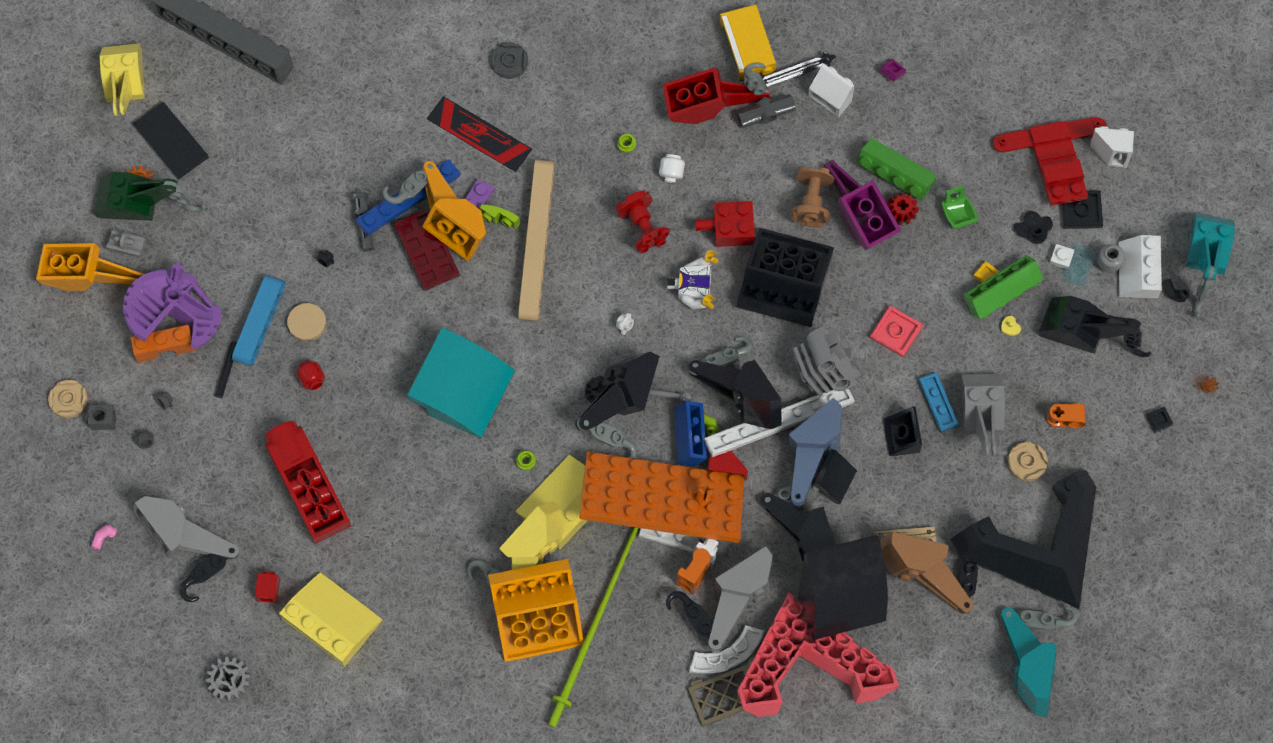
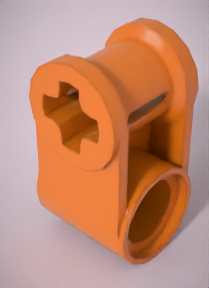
[1046,403,1086,428]

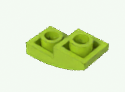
[480,204,520,230]

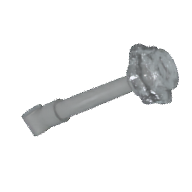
[648,388,692,403]

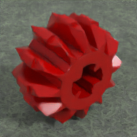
[887,192,919,225]

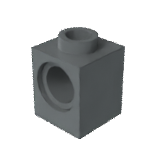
[85,405,116,430]

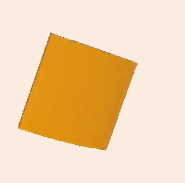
[488,559,584,662]

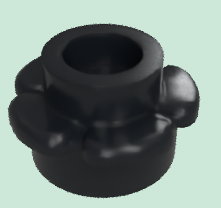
[316,250,334,268]

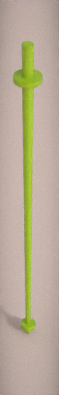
[548,527,638,728]

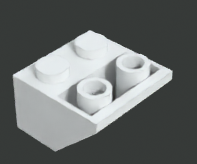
[808,64,854,117]
[1090,126,1134,168]

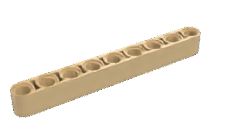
[519,160,555,321]

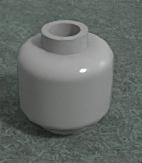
[1098,244,1124,273]

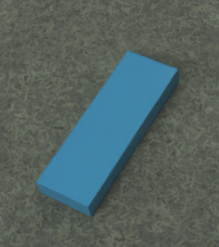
[918,372,959,433]

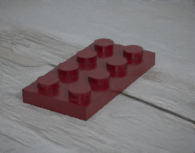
[394,208,460,291]

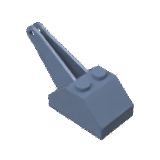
[789,398,842,506]

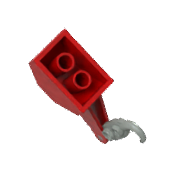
[662,63,771,124]

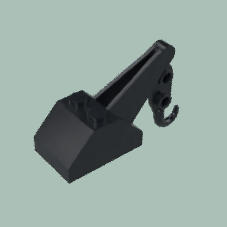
[1039,296,1152,357]

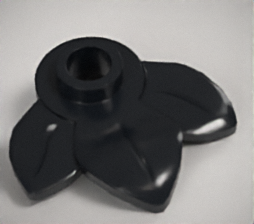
[1014,211,1053,244]

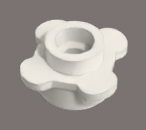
[616,313,634,335]

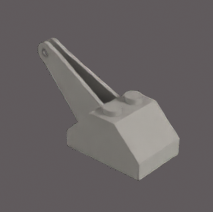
[960,374,1005,456]

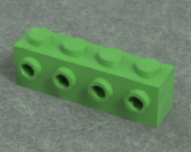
[856,138,938,201]
[963,255,1043,319]

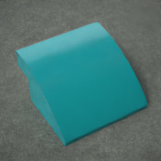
[407,328,515,438]

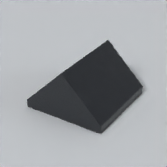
[883,406,922,456]

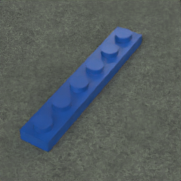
[356,159,461,236]

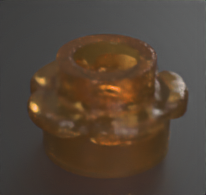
[1200,377,1219,393]

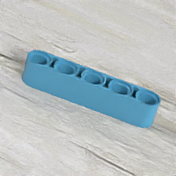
[232,275,285,366]

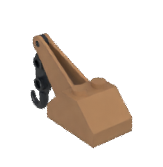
[880,532,978,614]

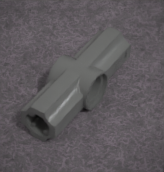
[737,94,796,128]

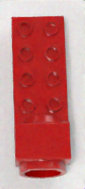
[264,421,351,544]

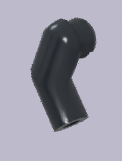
[1162,279,1189,303]

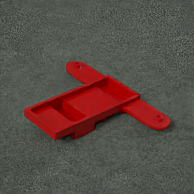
[993,117,1107,206]

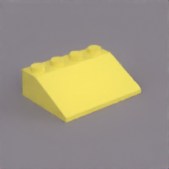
[515,455,588,550]
[279,572,383,667]

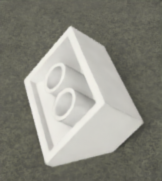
[1118,235,1162,298]

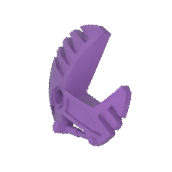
[123,262,221,349]

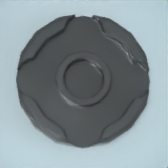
[491,42,529,79]

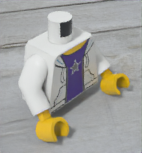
[667,250,718,310]

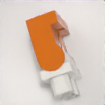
[676,538,719,595]

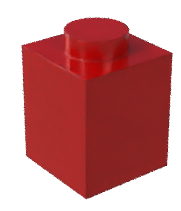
[255,571,280,603]

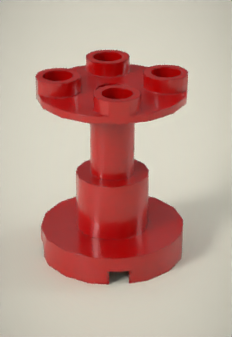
[615,190,670,254]

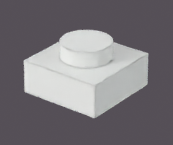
[1050,244,1075,269]

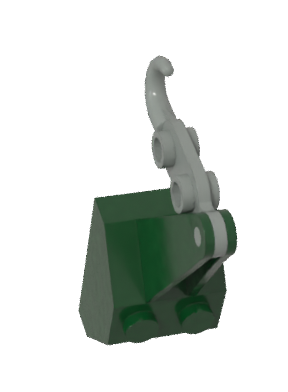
[94,172,206,221]

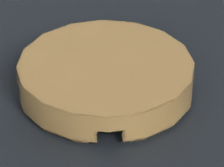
[287,303,326,342]
[48,380,88,419]
[1008,442,1048,481]

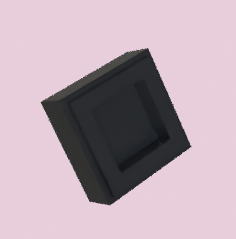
[1146,407,1173,433]

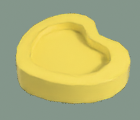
[1001,316,1021,336]

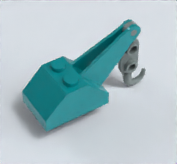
[1186,213,1235,318]
[1001,606,1078,717]

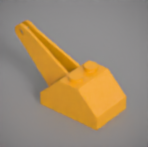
[36,243,144,291]

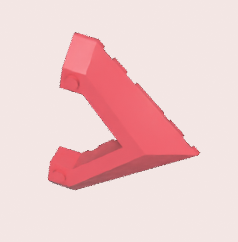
[737,592,899,717]

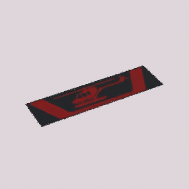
[427,96,532,172]

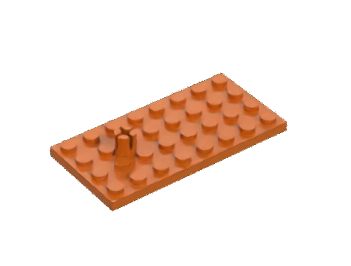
[579,452,744,543]

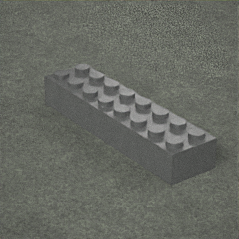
[151,0,294,85]

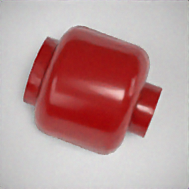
[296,360,325,391]

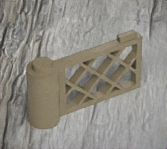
[688,657,755,726]

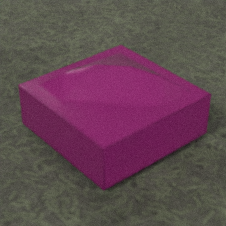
[880,59,906,82]

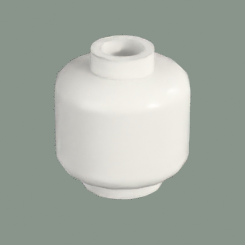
[659,154,685,183]

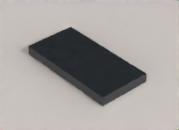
[133,102,209,180]

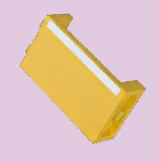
[720,5,776,81]

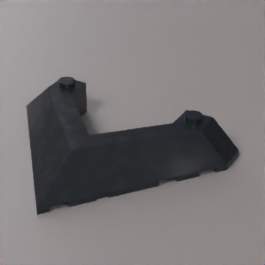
[950,470,1096,609]

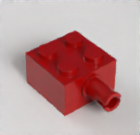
[695,201,755,247]

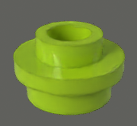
[617,134,636,153]
[516,451,536,470]

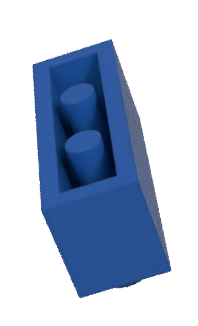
[674,401,707,467]

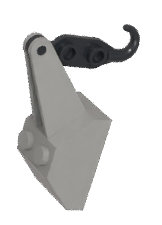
[133,496,239,602]
[666,547,773,652]

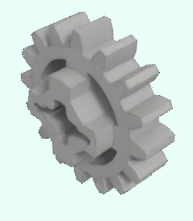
[206,657,251,702]

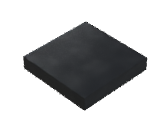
[1062,190,1103,229]
[814,449,857,504]

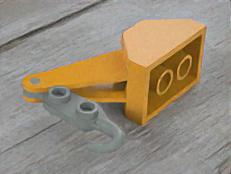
[383,161,486,262]

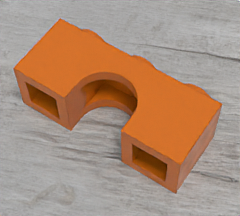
[131,325,195,363]

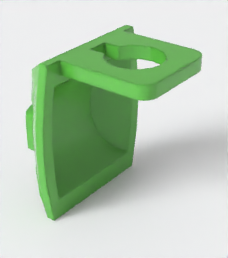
[941,186,979,230]

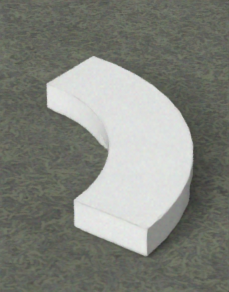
[689,625,764,675]

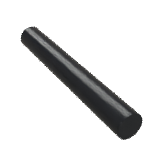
[215,342,237,399]

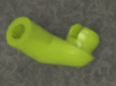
[704,413,719,436]

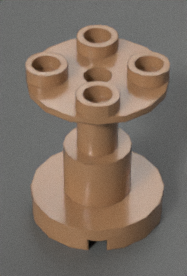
[791,167,834,227]

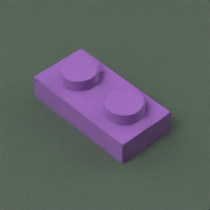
[466,179,495,209]

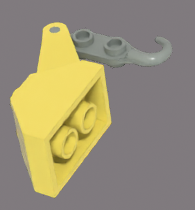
[467,501,562,586]

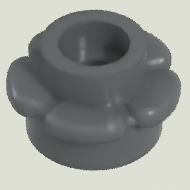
[155,391,173,410]
[135,431,154,449]

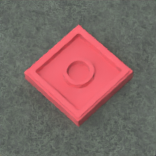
[870,306,923,357]

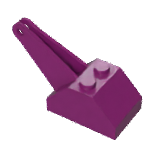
[824,160,901,250]

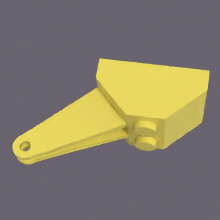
[100,43,145,116]

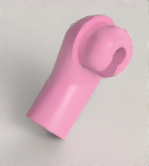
[91,524,117,550]

